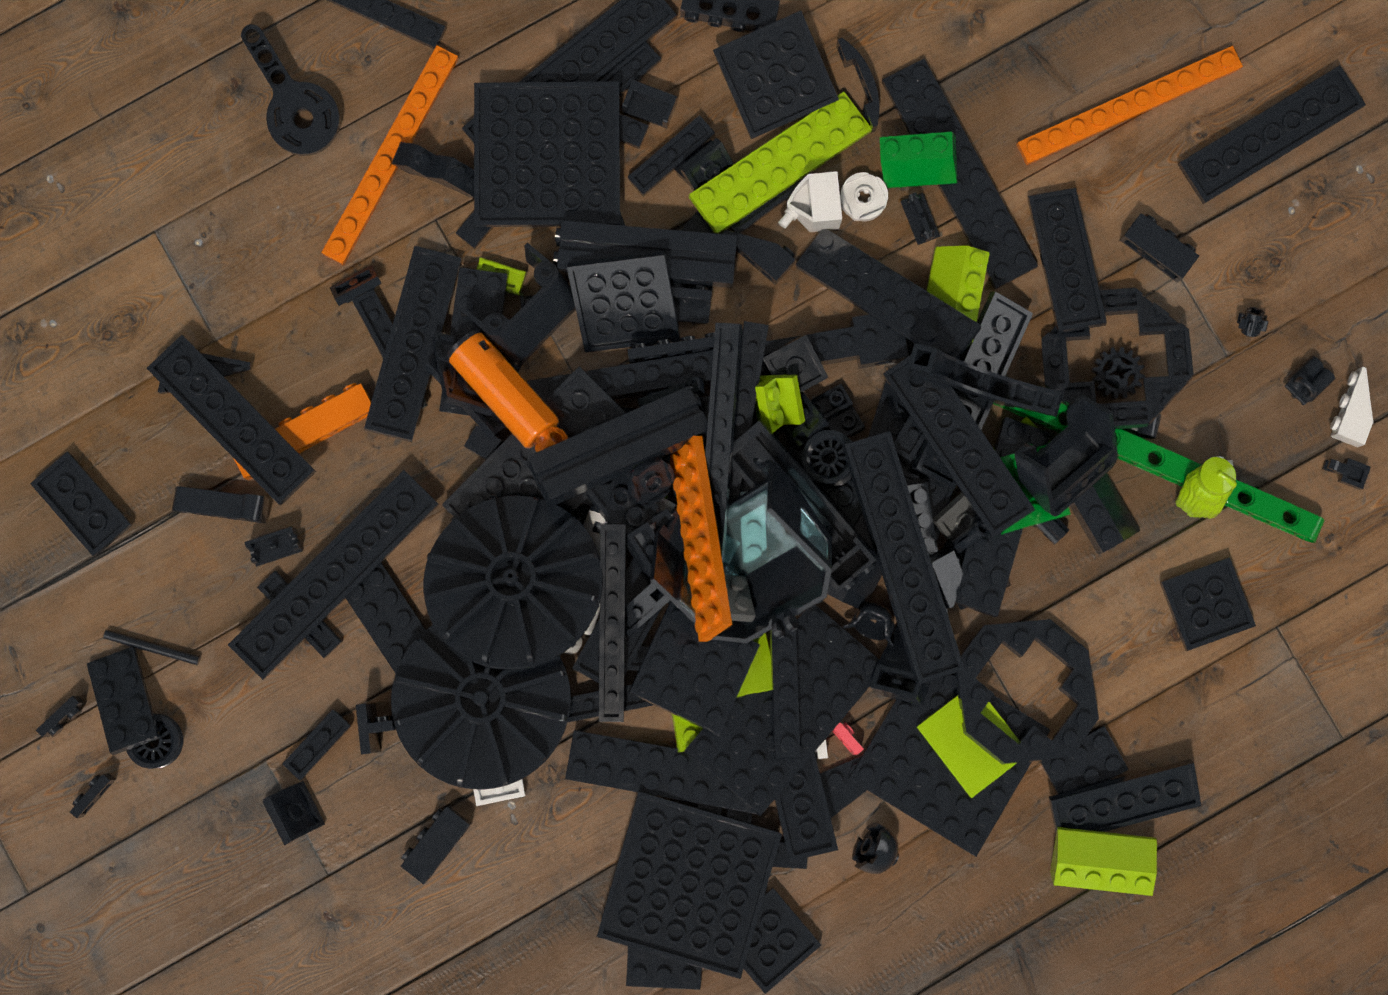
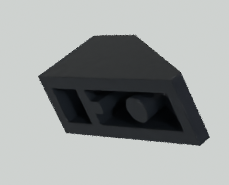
[722,230,796,285]

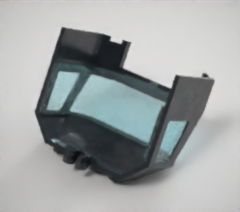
[650,457,832,643]

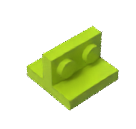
[755,375,805,433]

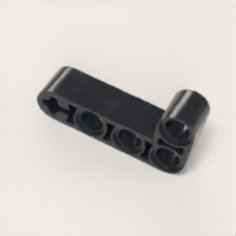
[172,486,270,524]

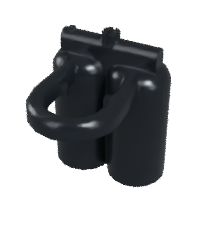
[1284,355,1336,406]

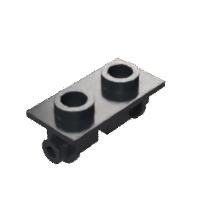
[900,192,940,245]

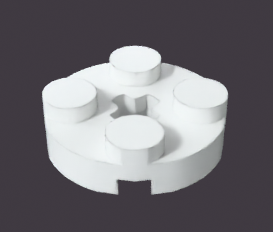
[840,172,888,221]

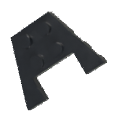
[432,331,524,416]

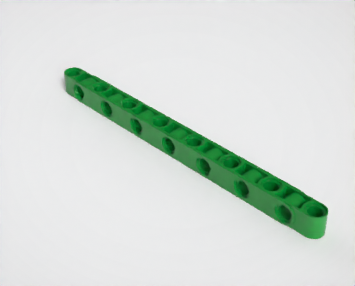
[993,403,1325,543]

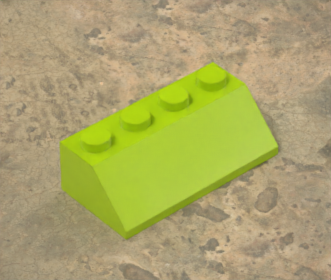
[926,246,990,342]
[1050,827,1157,896]

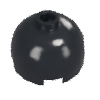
[852,823,899,874]

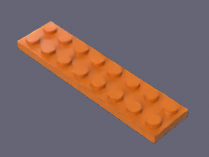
[670,435,732,642]

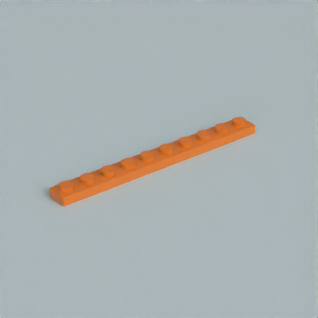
[321,45,459,266]
[1016,46,1243,166]

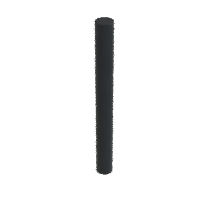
[103,629,201,666]

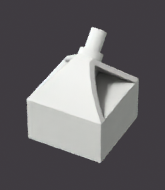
[778,172,842,232]

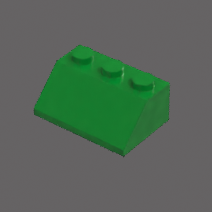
[880,132,957,188]

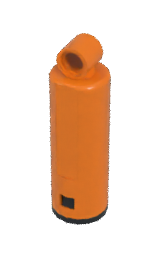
[446,329,568,452]

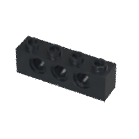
[680,0,780,32]

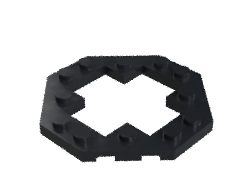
[1041,288,1194,429]
[955,619,1099,765]

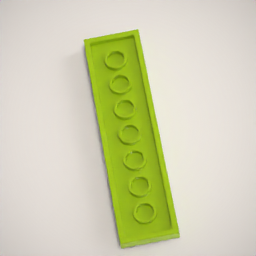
[689,92,872,234]

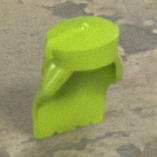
[1175,457,1237,519]

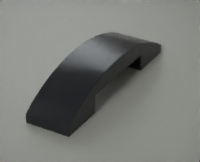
[836,38,880,133]

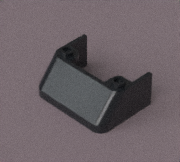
[460,242,576,366]

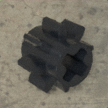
[1237,307,1269,337]

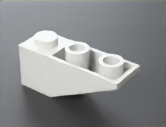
[1330,367,1373,447]

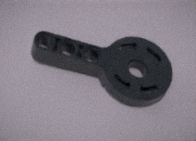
[241,24,340,156]

